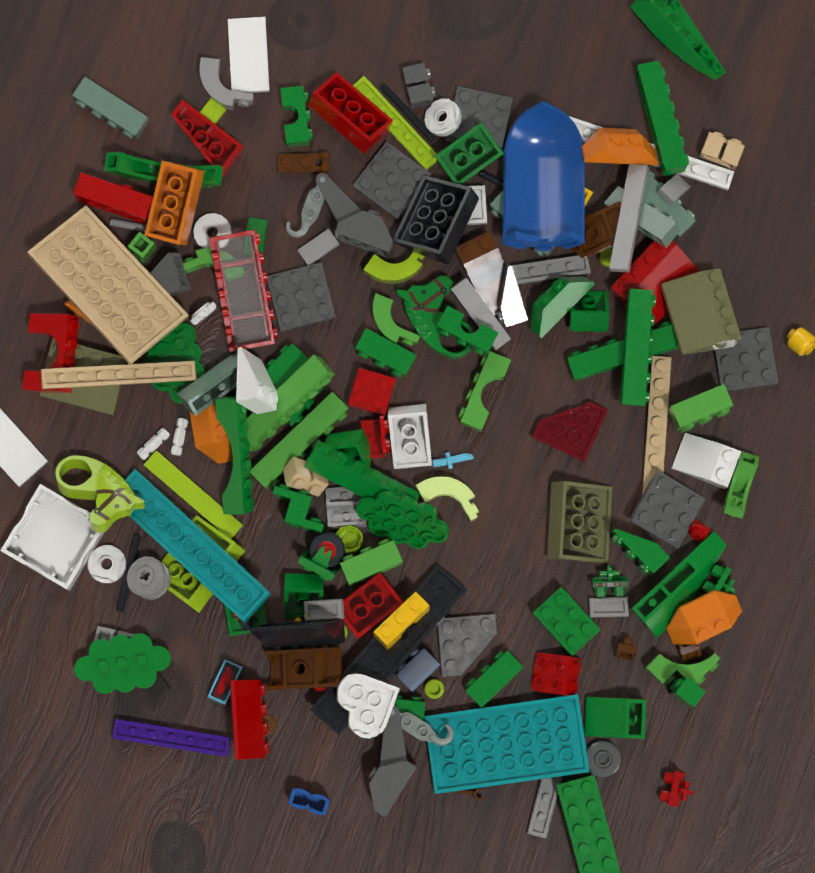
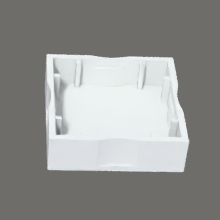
[0,484,104,591]

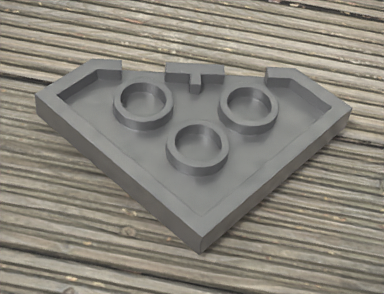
[438,614,497,677]

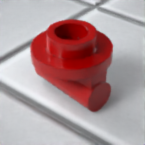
[688,519,711,541]

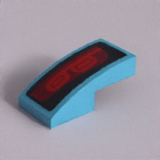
[208,660,242,705]

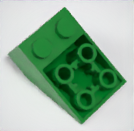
[610,529,670,576]
[584,697,646,739]

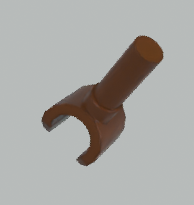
[457,788,485,800]

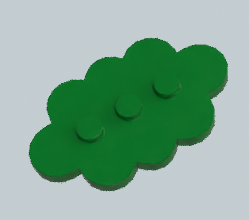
[145,323,205,404]
[356,491,450,549]
[74,633,171,694]

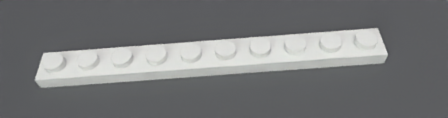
[569,116,734,191]

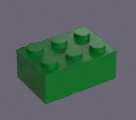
[435,121,504,185]
[532,587,600,657]

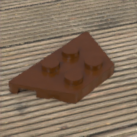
[571,201,622,260]

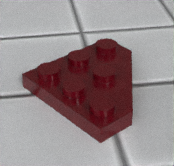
[532,402,608,462]

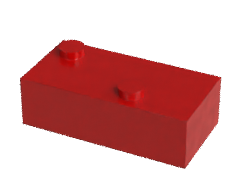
[308,72,393,154]
[73,173,153,225]

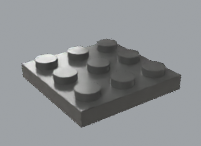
[446,86,513,148]
[353,141,432,220]
[267,262,336,332]
[714,327,778,391]
[629,470,705,549]

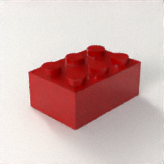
[343,573,403,639]

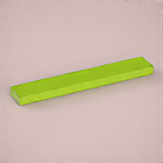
[353,76,438,170]
[144,451,243,539]

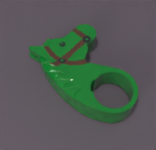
[397,276,473,360]

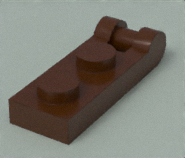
[277,152,331,174]

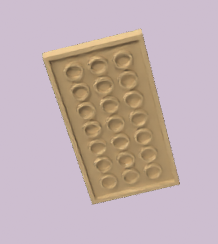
[27,206,188,365]

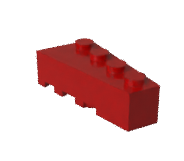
[171,100,245,178]

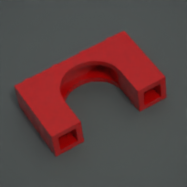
[22,313,79,393]

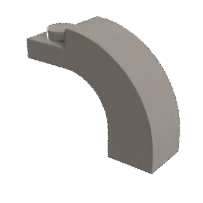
[200,57,254,110]

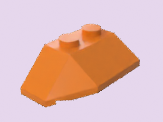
[581,128,659,165]
[189,394,233,464]
[666,590,742,645]

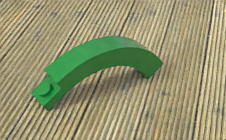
[104,152,223,188]

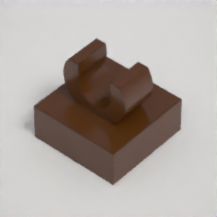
[615,637,638,661]
[679,644,702,665]

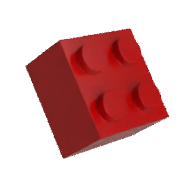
[348,368,396,418]

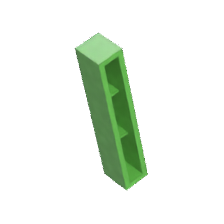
[246,355,335,452]
[250,392,349,490]

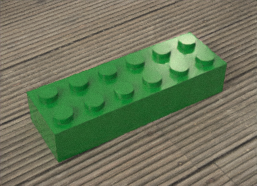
[555,774,621,873]

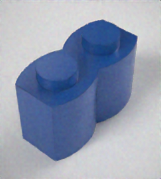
[288,788,331,815]

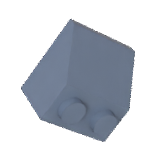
[396,649,440,692]

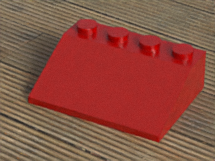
[610,241,701,328]
[230,680,270,760]

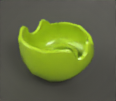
[336,525,364,555]

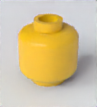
[787,327,815,356]

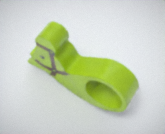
[56,456,145,533]

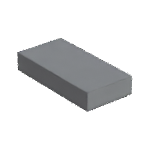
[297,229,339,266]
[589,597,629,618]
[304,599,345,621]

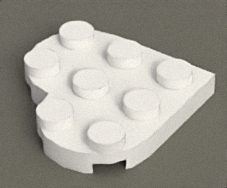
[336,673,400,738]

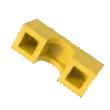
[374,592,429,650]

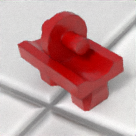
[660,771,694,808]

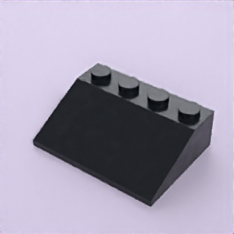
[393,175,479,264]
[250,619,345,651]

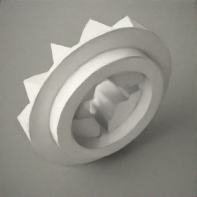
[190,302,216,325]

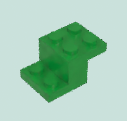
[273,484,325,534]

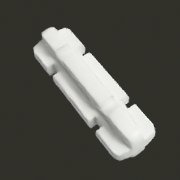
[171,418,188,456]
[137,428,170,460]

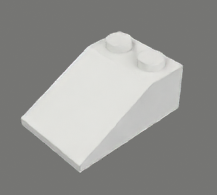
[236,347,278,414]
[388,404,432,469]
[671,433,741,489]

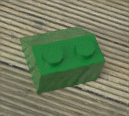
[569,291,609,332]
[325,429,371,467]
[284,574,324,618]

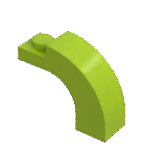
[363,252,425,284]

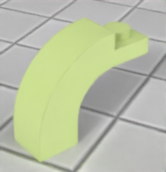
[416,477,479,522]

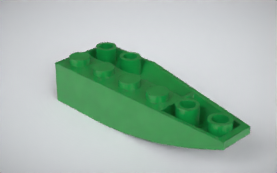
[630,0,726,80]
[630,532,727,638]

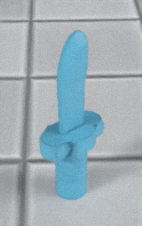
[432,452,474,469]

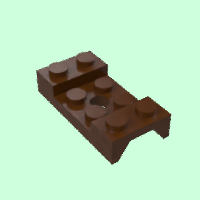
[265,647,342,690]

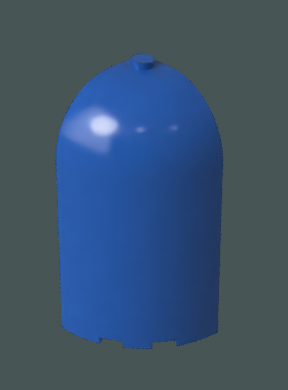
[503,101,585,251]

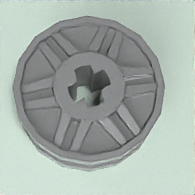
[127,556,171,600]

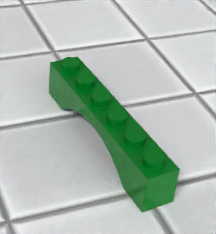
[215,397,254,515]

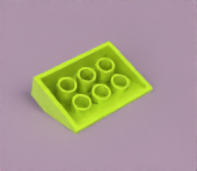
[161,515,245,612]

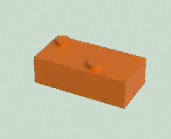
[145,161,205,245]

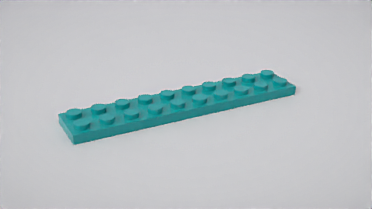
[125,469,271,623]

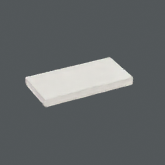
[228,17,270,93]
[0,409,48,487]

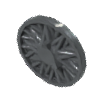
[587,741,621,777]

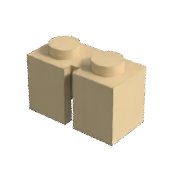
[699,132,745,171]
[283,457,329,496]

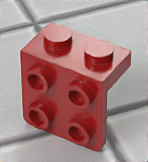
[361,416,390,459]
[531,653,581,696]

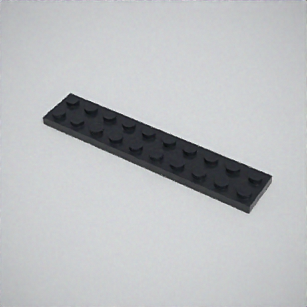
[310,565,467,736]

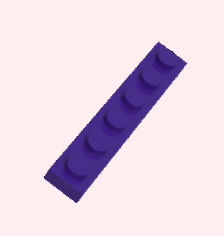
[112,719,231,757]

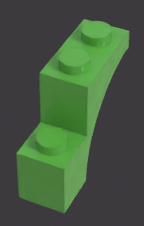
[645,653,720,686]

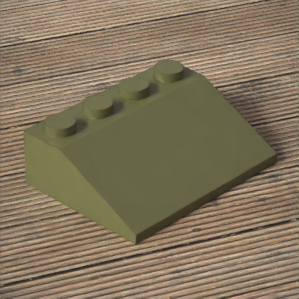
[661,268,742,355]
[40,338,128,416]
[547,481,612,563]

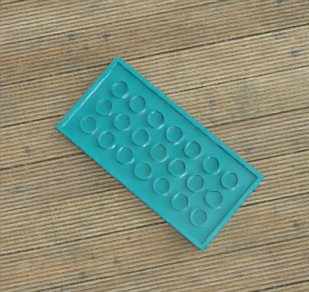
[424,694,590,794]

